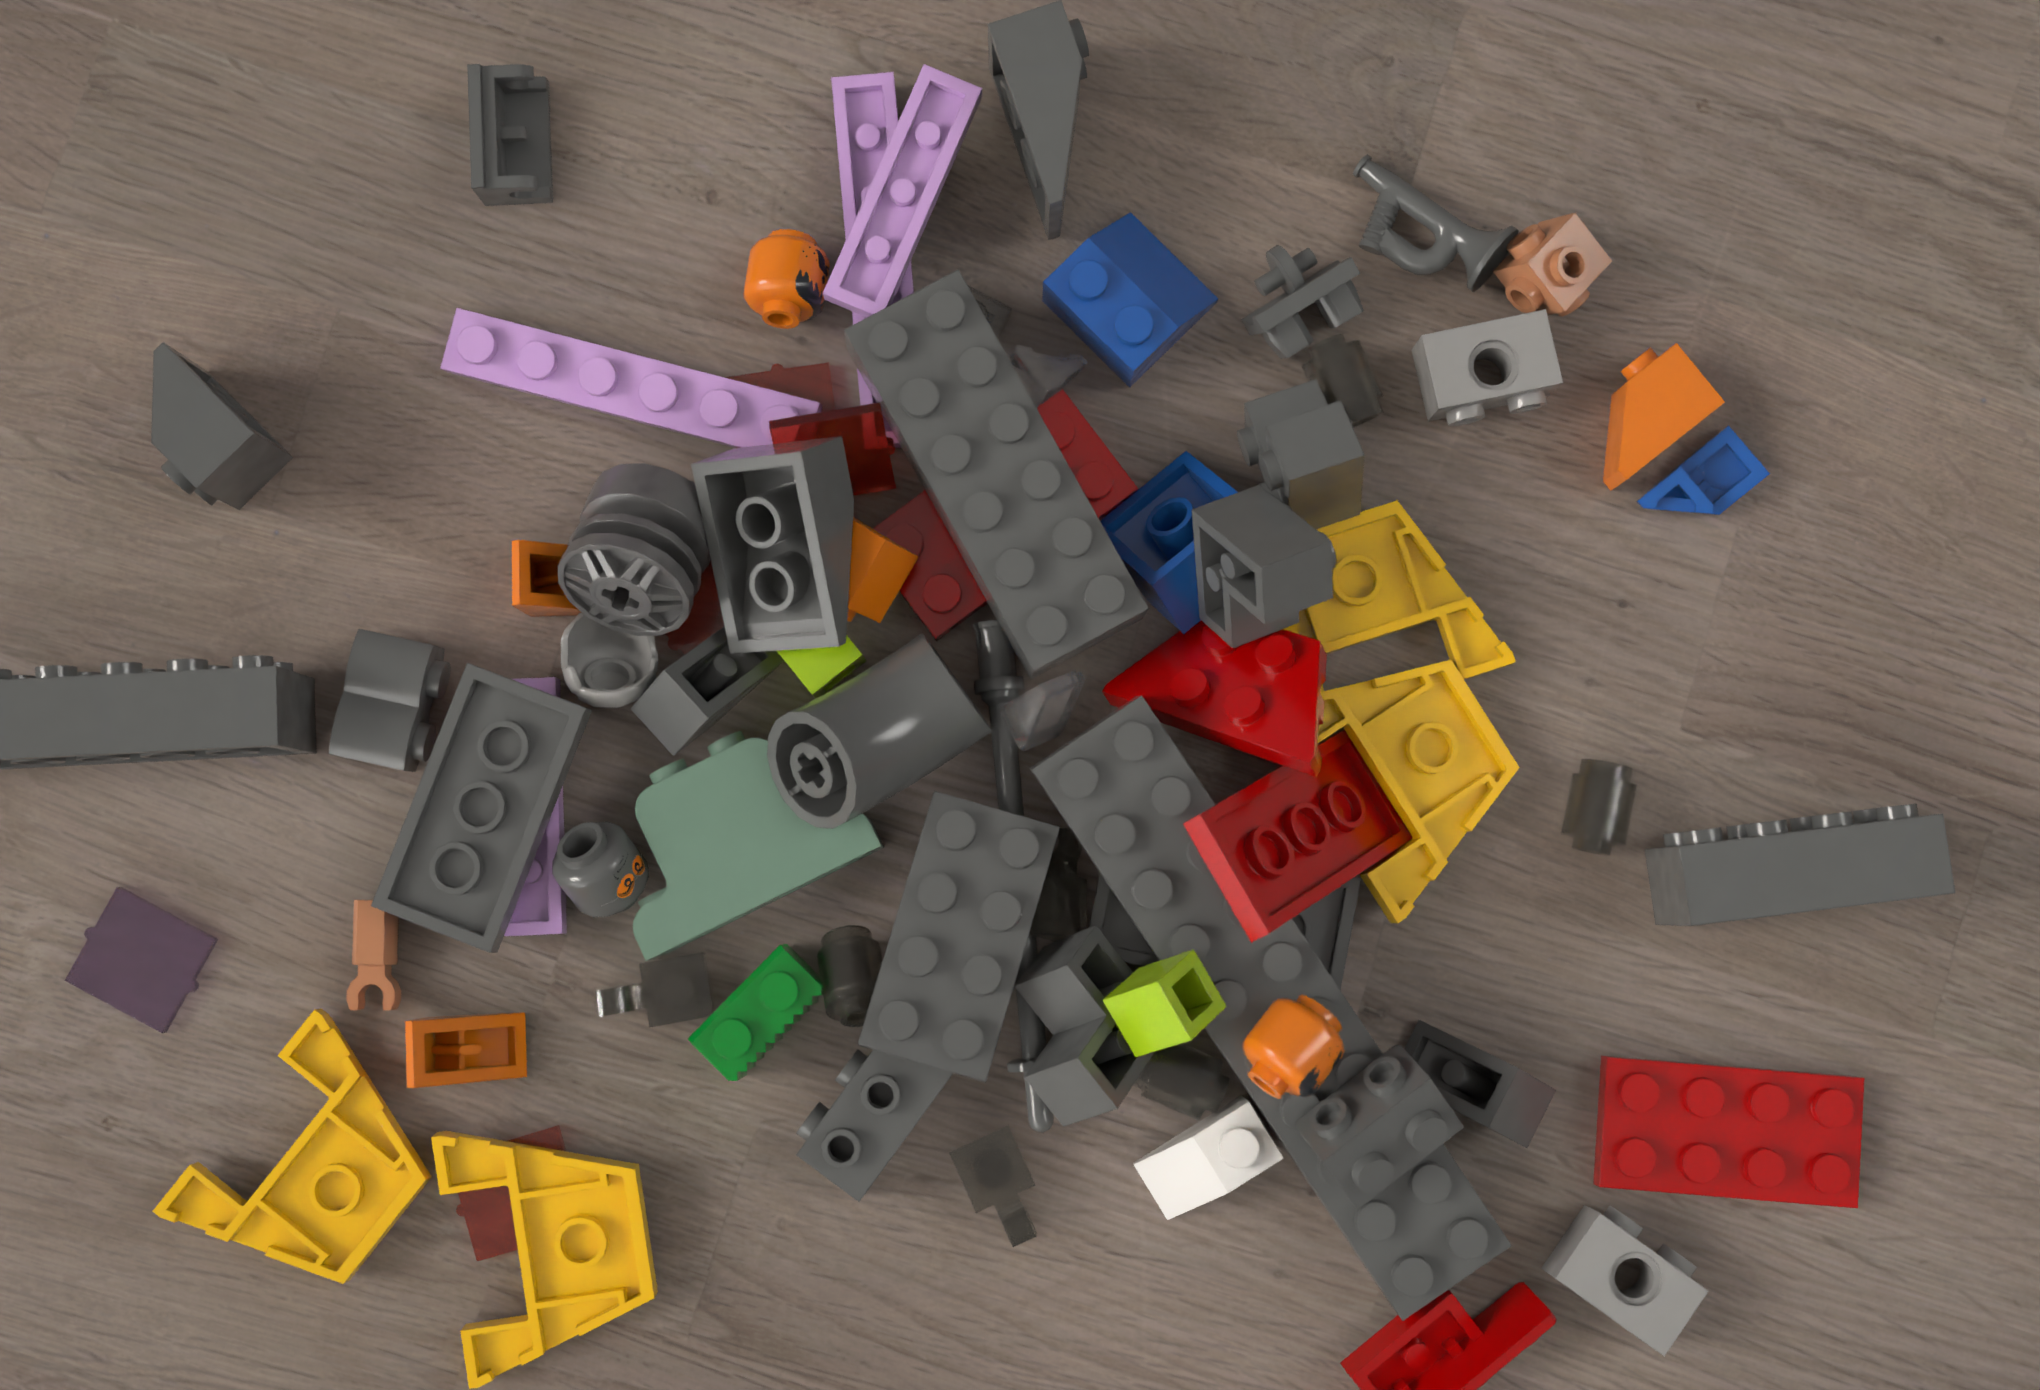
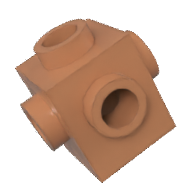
[1493,213,1612,317]

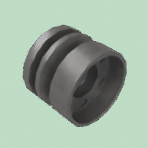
[558,463,711,636]

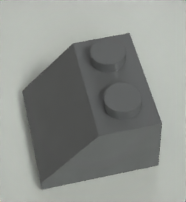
[151,342,293,510]

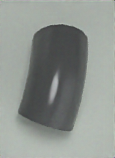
[767,633,992,829]

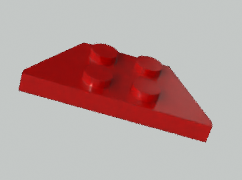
[1102,620,1327,777]

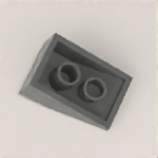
[988,0,1089,240]
[691,436,854,654]

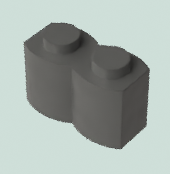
[329,629,451,772]

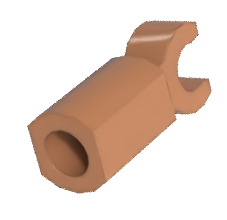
[346,900,401,1010]

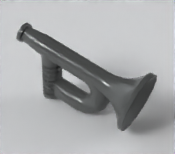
[1353,154,1519,292]

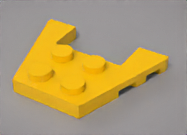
[1284,500,1516,692]
[1318,660,1520,923]
[152,1008,432,1284]
[431,1131,658,1389]

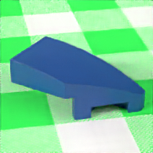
[1636,426,1770,515]

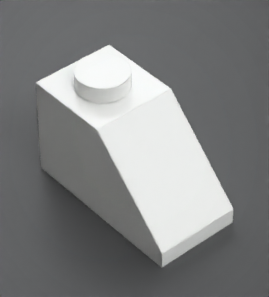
[1133,1095,1284,1220]

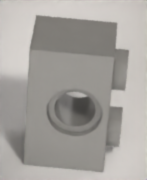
[1411,309,1563,427]
[1541,1205,1709,1357]

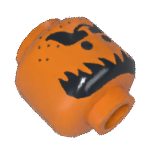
[744,229,830,329]
[1243,995,1345,1099]

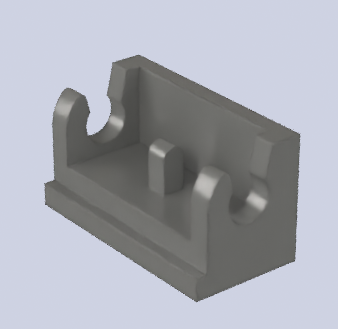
[467,64,553,206]

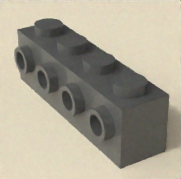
[796,987,1015,1202]

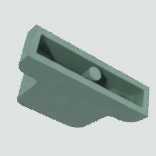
[633,731,885,961]

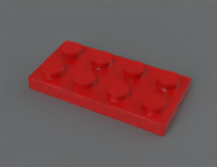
[873,389,1138,641]
[1183,730,1412,942]
[1593,1055,1865,1208]

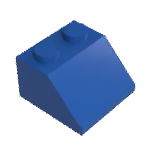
[1042,212,1218,388]
[1100,451,1238,634]

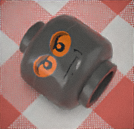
[552,821,649,917]

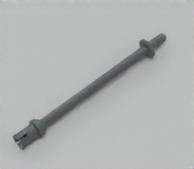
[973,620,1054,1133]

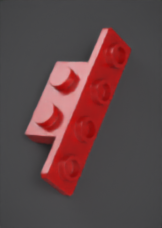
[1340,1282,1557,1390]

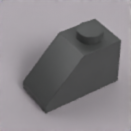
[631,626,784,756]
[1404,1020,1556,1148]

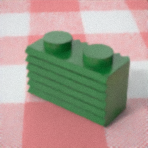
[688,943,828,1081]

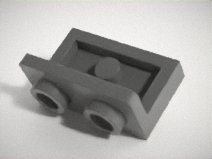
[1295,1045,1464,1209]

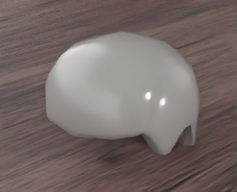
[561,612,659,708]

